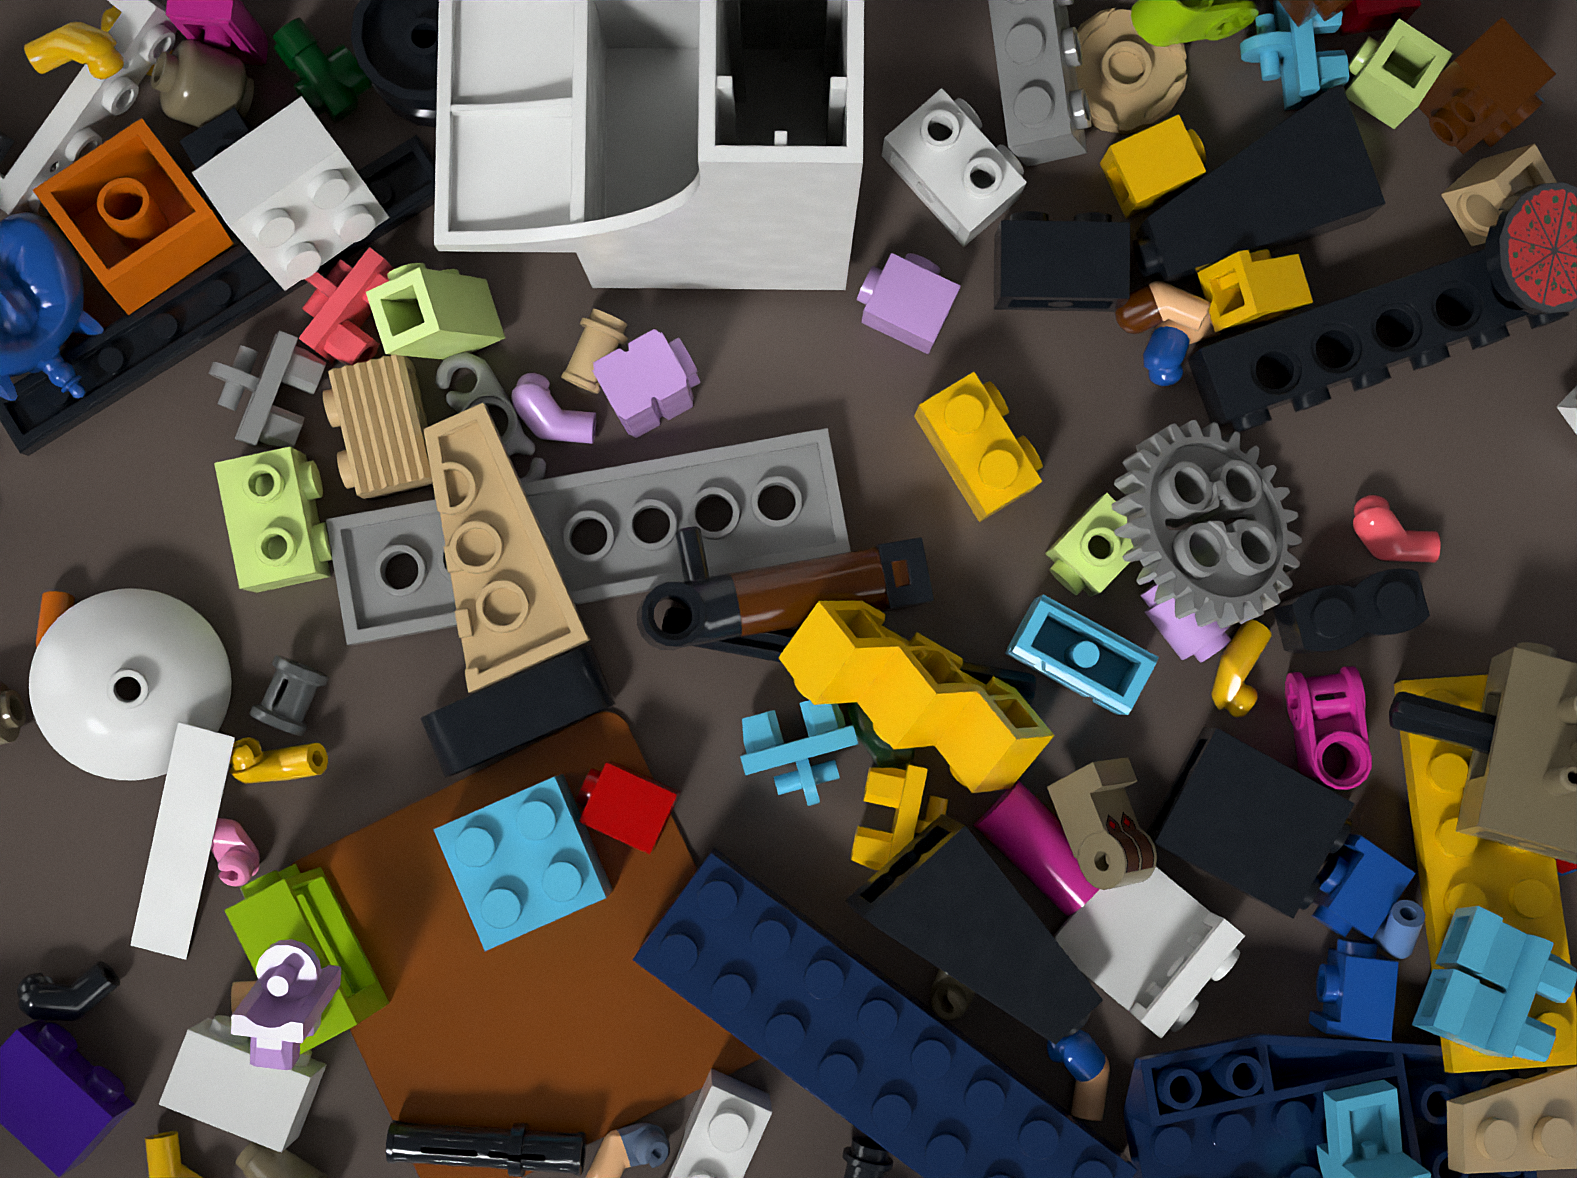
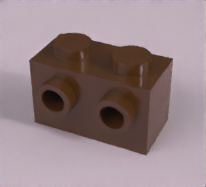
[1418,17,1556,155]

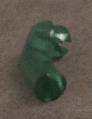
[846,702,915,768]

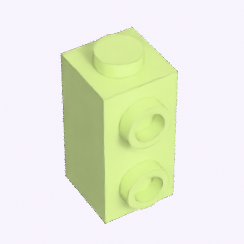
[366,263,505,360]

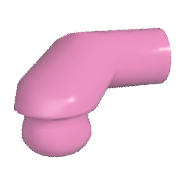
[210,818,260,887]

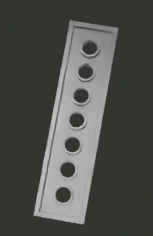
[326,428,851,646]

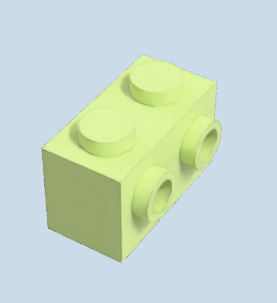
[214,447,332,593]

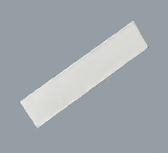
[131,722,235,960]

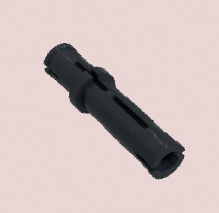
[386,1120,587,1177]

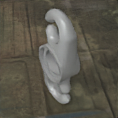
[435,352,546,484]

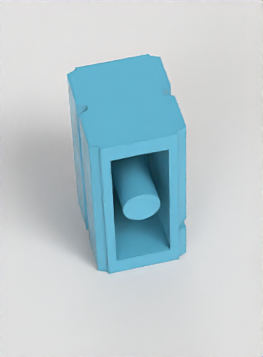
[1005,594,1159,715]

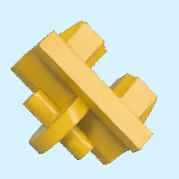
[851,763,949,870]

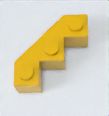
[778,601,1055,793]

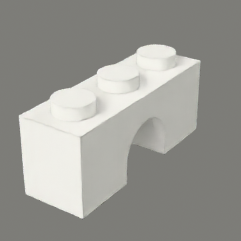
[668,1068,772,1178]

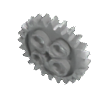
[1112,420,1302,629]

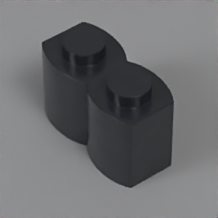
[1273,568,1430,654]

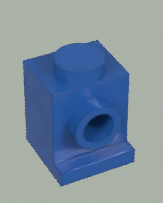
[1312,833,1416,938]
[1309,938,1399,1041]

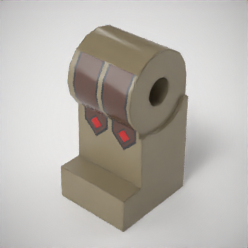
[1047,757,1157,890]

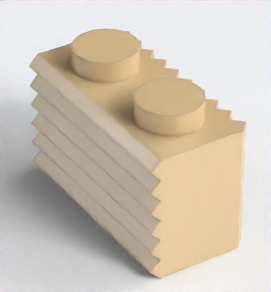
[323,355,433,501]

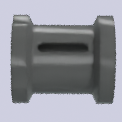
[249,655,330,736]

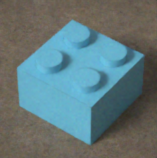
[433,774,613,951]

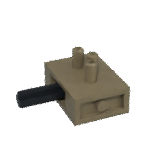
[1389,642,1577,864]

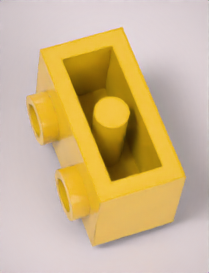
[914,372,1043,522]

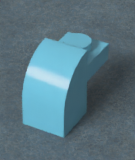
[1316,1079,1431,1178]

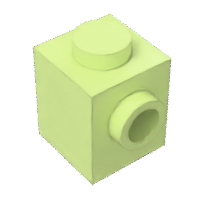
[1345,19,1453,129]
[1045,493,1133,597]

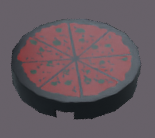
[1485,182,1577,315]

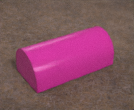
[165,0,268,66]
[973,780,1099,916]

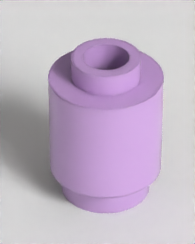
[1140,583,1231,663]

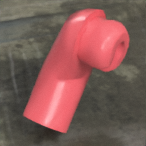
[1353,495,1440,563]

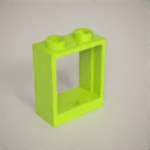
[224,864,389,1054]

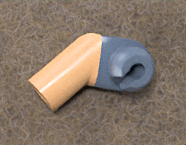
[585,1122,670,1178]

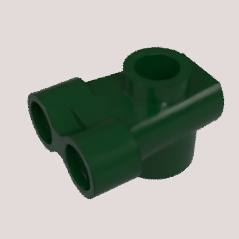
[273,17,372,123]

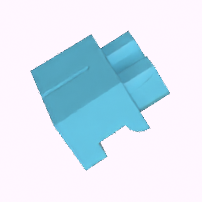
[1412,906,1577,1062]

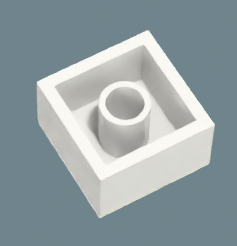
[192,96,389,291]

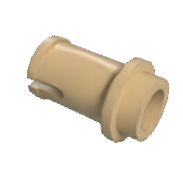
[561,309,628,394]

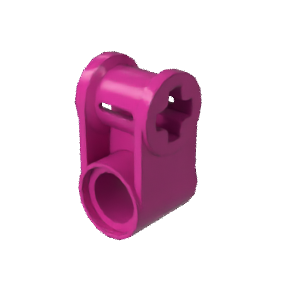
[1285,665,1372,790]

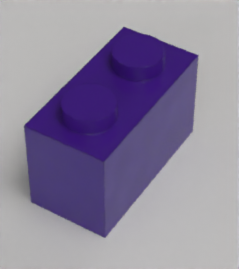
[0,1020,135,1177]

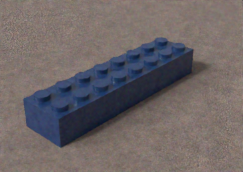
[632,848,1137,1178]

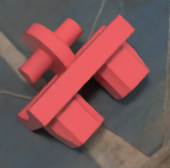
[299,247,394,365]

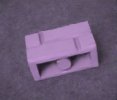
[592,329,701,438]

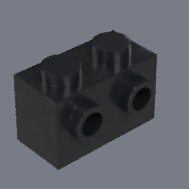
[994,211,1130,312]

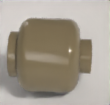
[151,39,254,128]

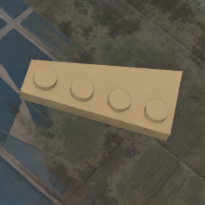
[424,403,591,693]
[1447,1065,1577,1174]

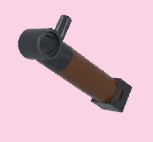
[637,526,934,650]

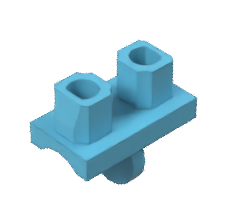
[1240,0,1349,110]
[740,700,858,806]

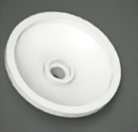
[29,588,232,780]

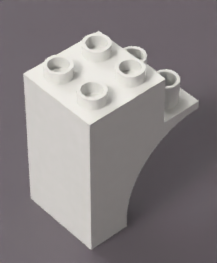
[434,0,864,290]

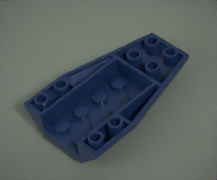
[1123,1033,1538,1178]

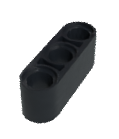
[420,645,616,778]

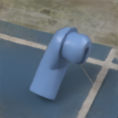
[1371,900,1425,959]

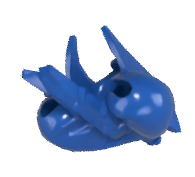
[0,212,104,401]

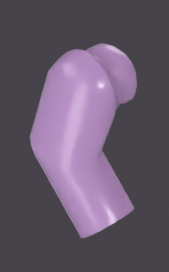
[511,373,596,444]

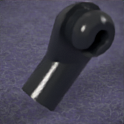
[17,961,120,1021]

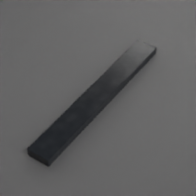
[0,134,435,456]

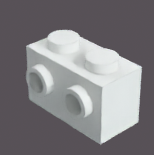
[881,88,1027,247]
[159,1015,327,1153]

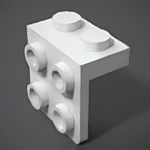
[1054,867,1245,1038]

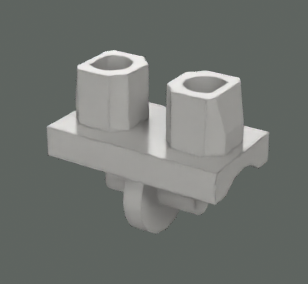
[208,331,326,448]

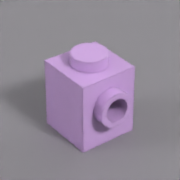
[857,253,961,355]

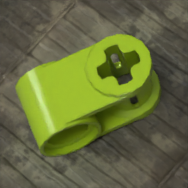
[1131,0,1259,47]

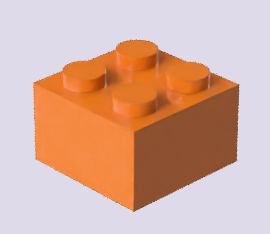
[33,118,234,315]

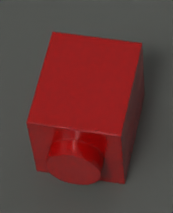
[576,760,681,855]

